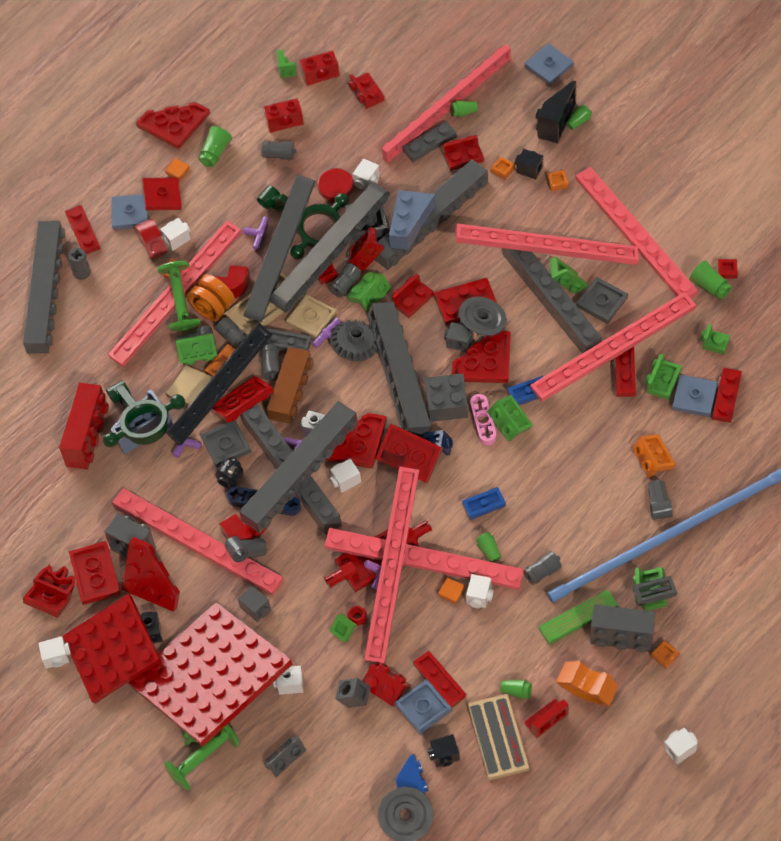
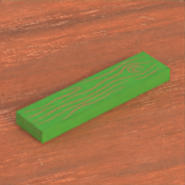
[539,590,618,645]

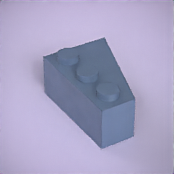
[389,190,436,250]
[110,389,173,454]

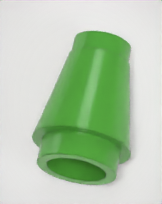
[450,101,478,118]
[566,104,592,130]
[476,532,501,563]
[500,680,532,700]

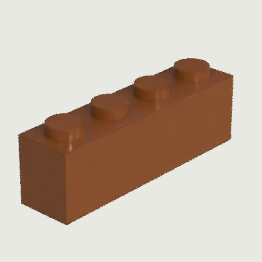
[267,347,314,424]

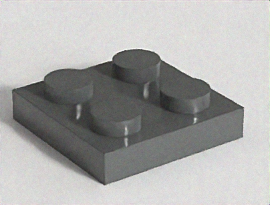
[576,277,628,324]
[200,420,251,468]

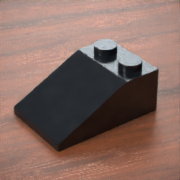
[535,80,576,144]

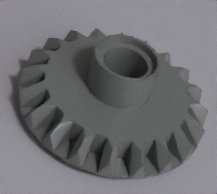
[458,297,507,338]
[331,320,378,361]
[378,787,433,841]

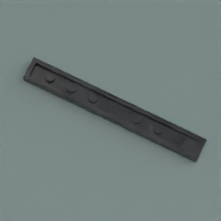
[166,322,272,446]

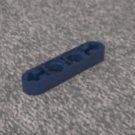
[226,487,301,516]

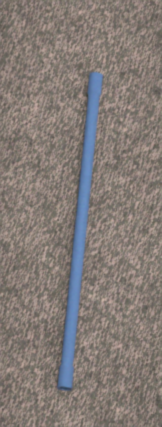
[547,468,781,603]

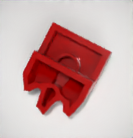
[23,565,75,618]

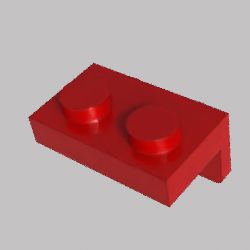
[362,663,411,707]

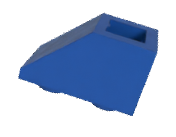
[395,754,428,794]

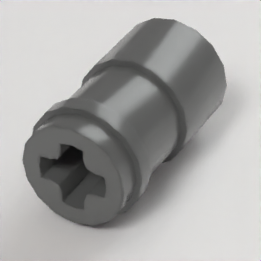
[262,141,297,160]
[68,248,91,280]
[329,263,361,298]
[216,317,247,349]
[260,344,281,381]
[523,551,562,585]

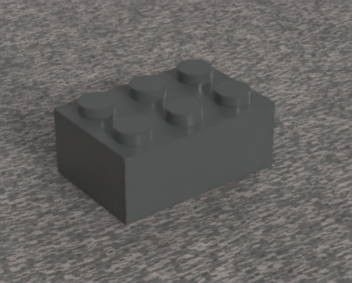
[591,604,656,652]

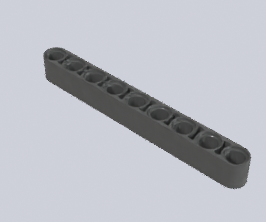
[244,175,315,323]
[270,182,390,313]

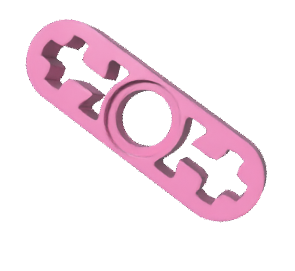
[470,394,496,446]

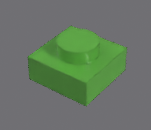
[330,614,356,643]

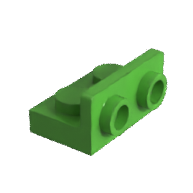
[176,333,217,365]
[487,395,533,441]

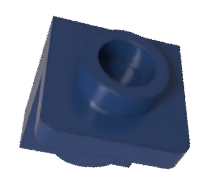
[423,430,453,456]

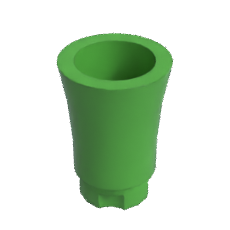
[199,126,232,167]
[689,260,732,300]

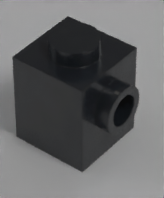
[514,149,543,179]
[141,612,163,643]
[427,734,460,767]

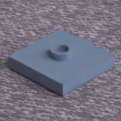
[524,43,574,85]
[112,194,149,230]
[672,375,718,417]
[394,679,452,735]

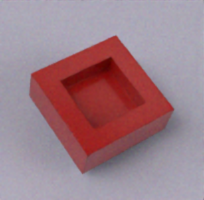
[718,259,738,279]
[318,263,338,284]

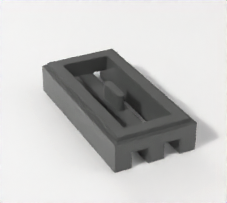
[632,576,677,606]

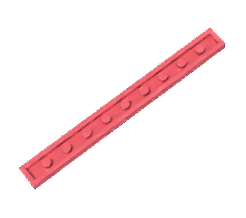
[382,44,511,163]
[576,167,698,298]
[108,221,242,367]
[455,224,639,265]
[530,292,696,402]
[364,467,419,664]
[112,488,284,596]
[325,528,524,590]

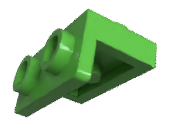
[550,257,588,294]
[346,271,391,312]
[645,354,682,400]
[633,567,668,611]

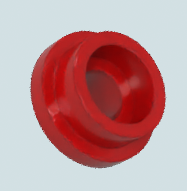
[347,606,367,626]

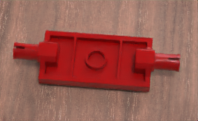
[324,520,432,593]

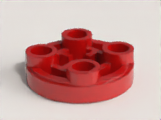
[317,168,354,204]

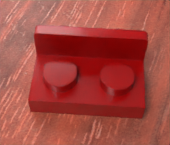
[348,72,385,109]
[443,135,484,171]
[348,226,384,271]
[392,273,434,318]
[524,699,569,738]

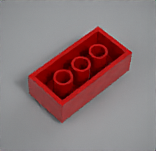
[59,382,109,470]

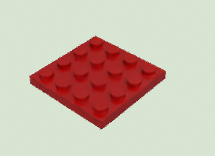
[62,594,162,703]

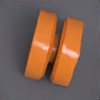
[187,274,235,322]

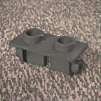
[264,736,306,777]

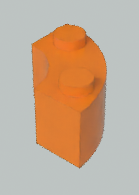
[556,661,619,706]

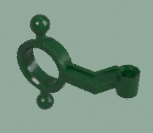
[257,185,349,259]
[103,380,185,448]

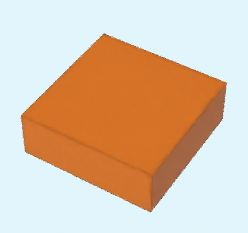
[490,156,515,180]
[165,158,190,181]
[547,170,569,191]
[438,577,465,604]
[651,640,680,669]

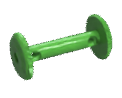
[157,261,201,331]
[164,724,239,790]

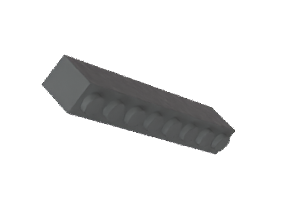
[375,159,488,270]
[23,221,65,353]
[502,248,602,353]
[368,302,431,437]
[239,401,358,533]
[242,404,342,536]

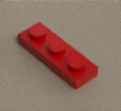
[65,205,101,254]
[615,347,636,397]
[712,367,742,423]
[413,650,467,708]

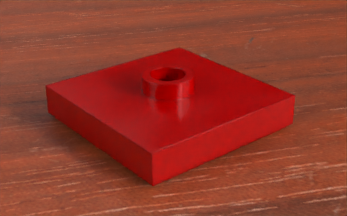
[142,178,182,211]

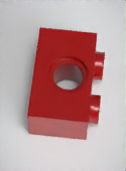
[300,50,340,86]
[264,98,304,133]

